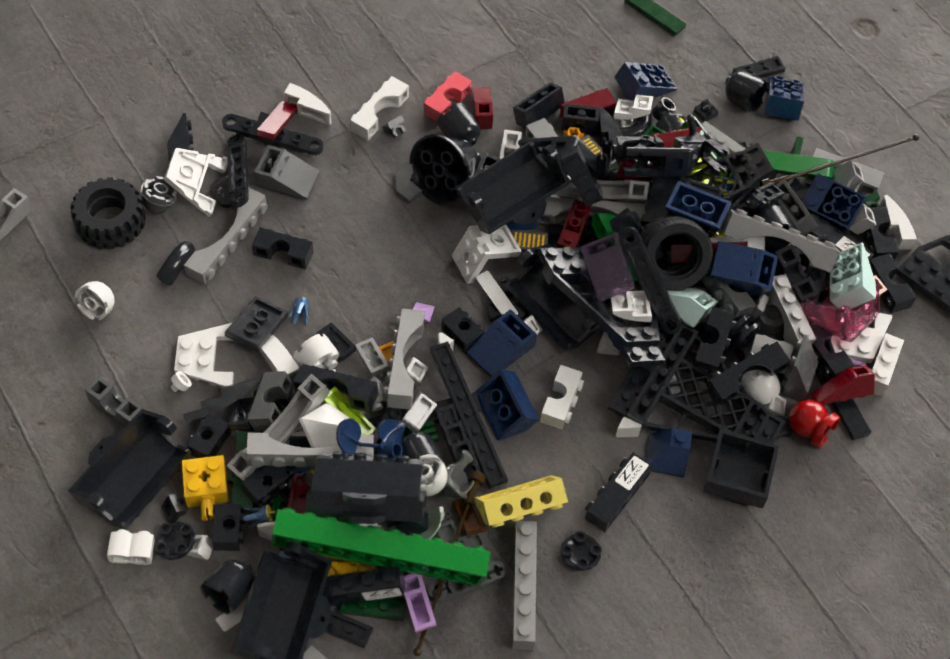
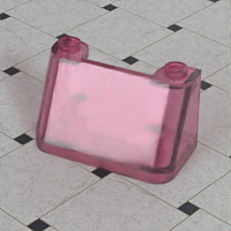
[802,279,880,342]

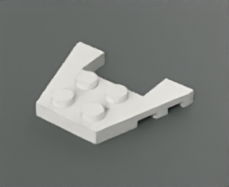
[164,148,228,217]
[817,303,892,363]
[174,323,234,387]

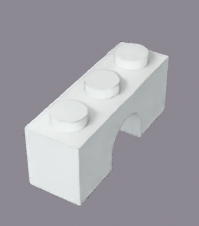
[872,333,904,397]
[540,365,584,430]

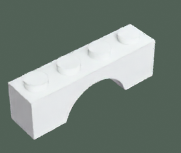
[350,77,409,141]

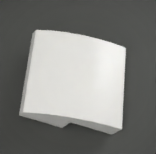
[614,94,653,119]
[609,285,652,322]

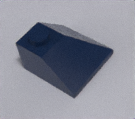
[646,428,692,478]

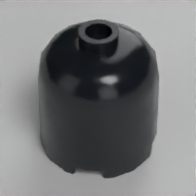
[725,70,769,112]
[436,103,481,146]
[753,204,795,251]
[400,432,445,465]
[200,560,255,615]

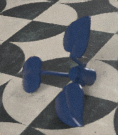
[336,419,407,458]

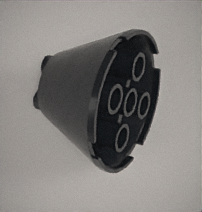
[410,134,481,205]

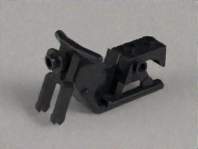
[612,114,729,177]
[518,135,620,181]

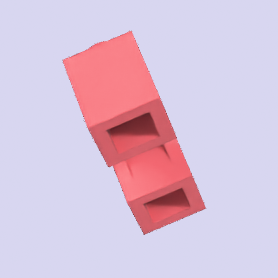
[423,71,472,122]

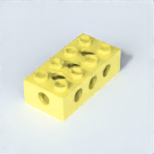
[475,475,568,528]

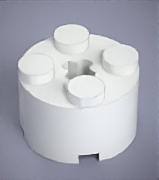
[293,334,339,370]

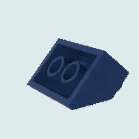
[665,181,732,231]
[475,369,540,441]

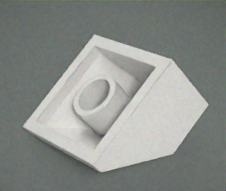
[299,403,350,448]

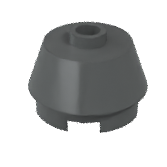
[141,176,177,213]
[751,304,784,336]

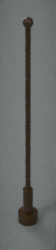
[759,134,919,187]
[413,471,486,656]

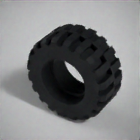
[70,177,146,249]

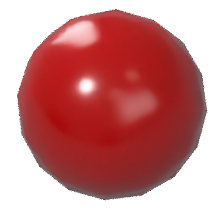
[789,399,841,449]

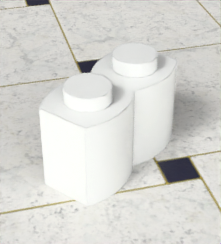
[107,530,155,565]

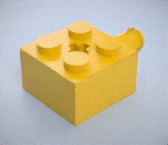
[182,455,229,521]

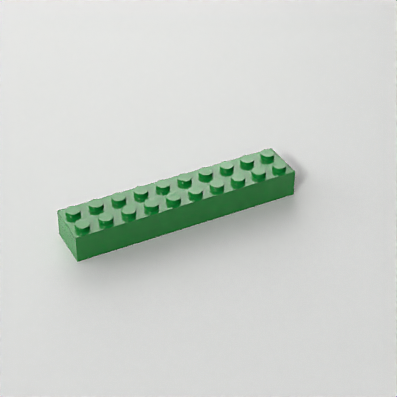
[270,508,490,587]

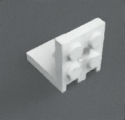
[452,224,522,284]

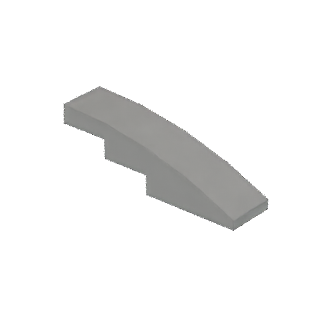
[355,337,390,410]

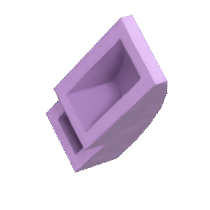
[404,574,437,632]

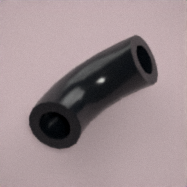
[619,112,653,137]
[156,241,195,285]

